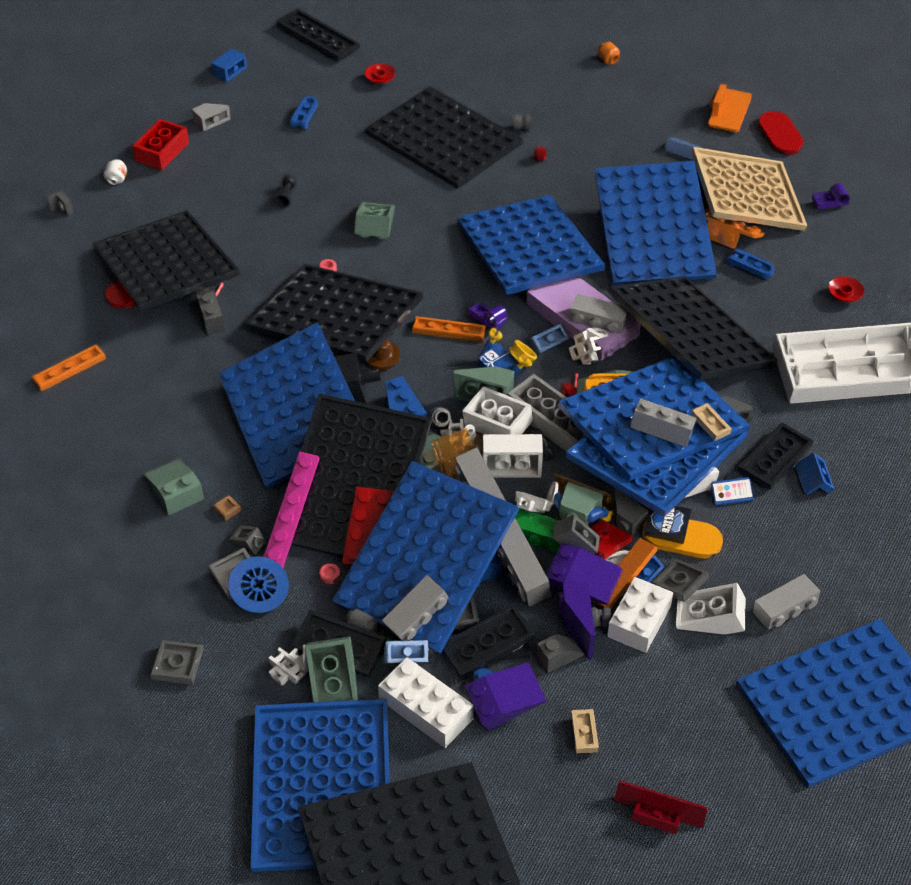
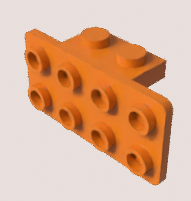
[708,84,752,133]
[704,208,765,249]

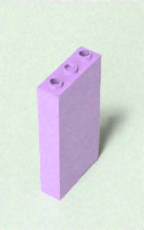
[527,277,641,361]

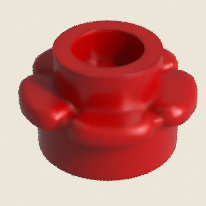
[534,146,546,162]
[560,382,576,397]

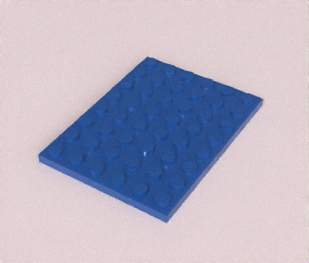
[594,161,717,286]
[457,195,604,295]
[218,322,355,489]
[558,356,750,481]
[565,431,748,517]
[332,461,519,654]
[736,619,911,788]
[251,699,390,872]

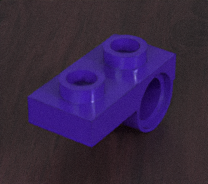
[812,183,850,210]
[468,302,507,330]

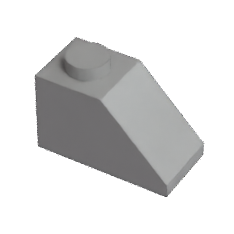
[192,103,230,131]

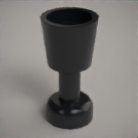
[274,175,297,208]

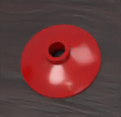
[365,63,396,83]
[828,276,864,302]

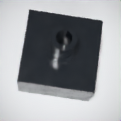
[335,353,381,404]

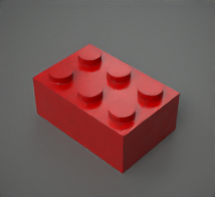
[132,119,189,170]

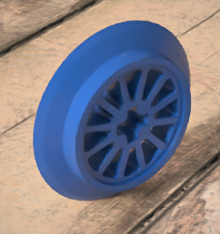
[228,556,289,613]

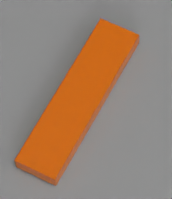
[412,316,486,342]
[31,345,106,392]
[592,538,658,609]

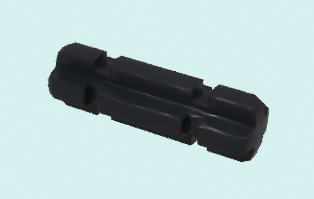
[531,429,555,461]

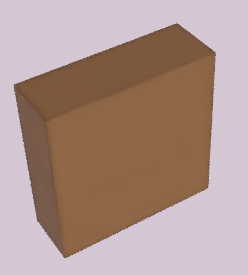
[213,495,241,521]

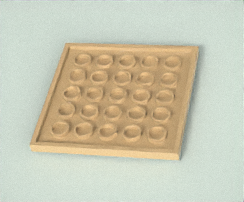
[691,147,807,231]

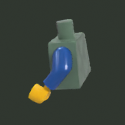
[554,482,614,525]

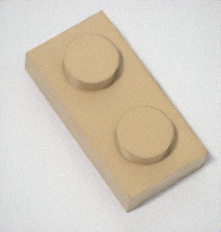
[691,403,732,441]
[571,709,599,753]

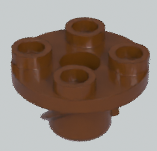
[365,339,400,372]

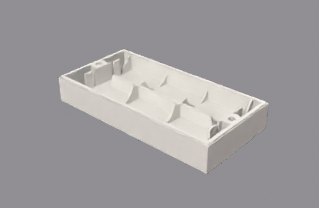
[772,323,911,404]

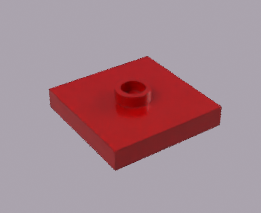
[591,520,632,560]

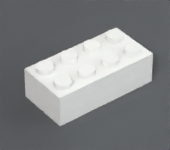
[378,658,474,748]

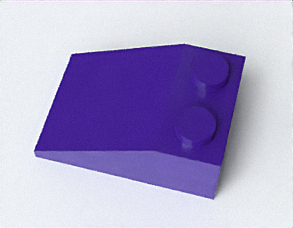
[546,543,623,605]
[558,582,595,659]
[465,663,547,731]

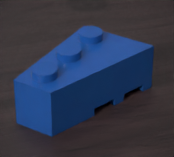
[385,376,427,417]

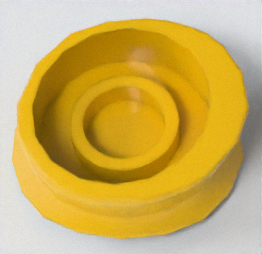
[508,340,537,367]

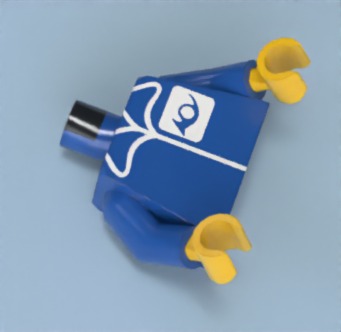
[478,328,531,379]

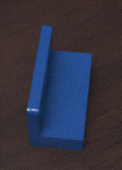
[795,452,835,495]

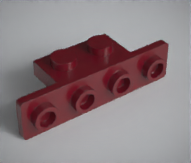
[614,780,708,834]

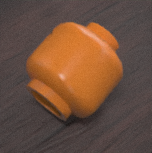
[597,42,620,64]

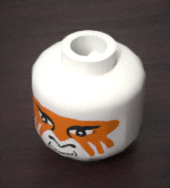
[104,160,127,185]

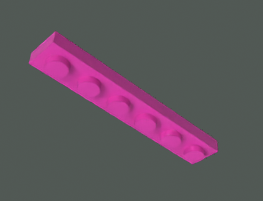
[264,452,320,568]

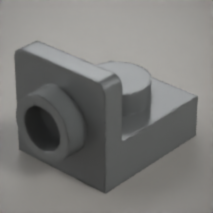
[47,190,74,216]
[229,525,266,555]

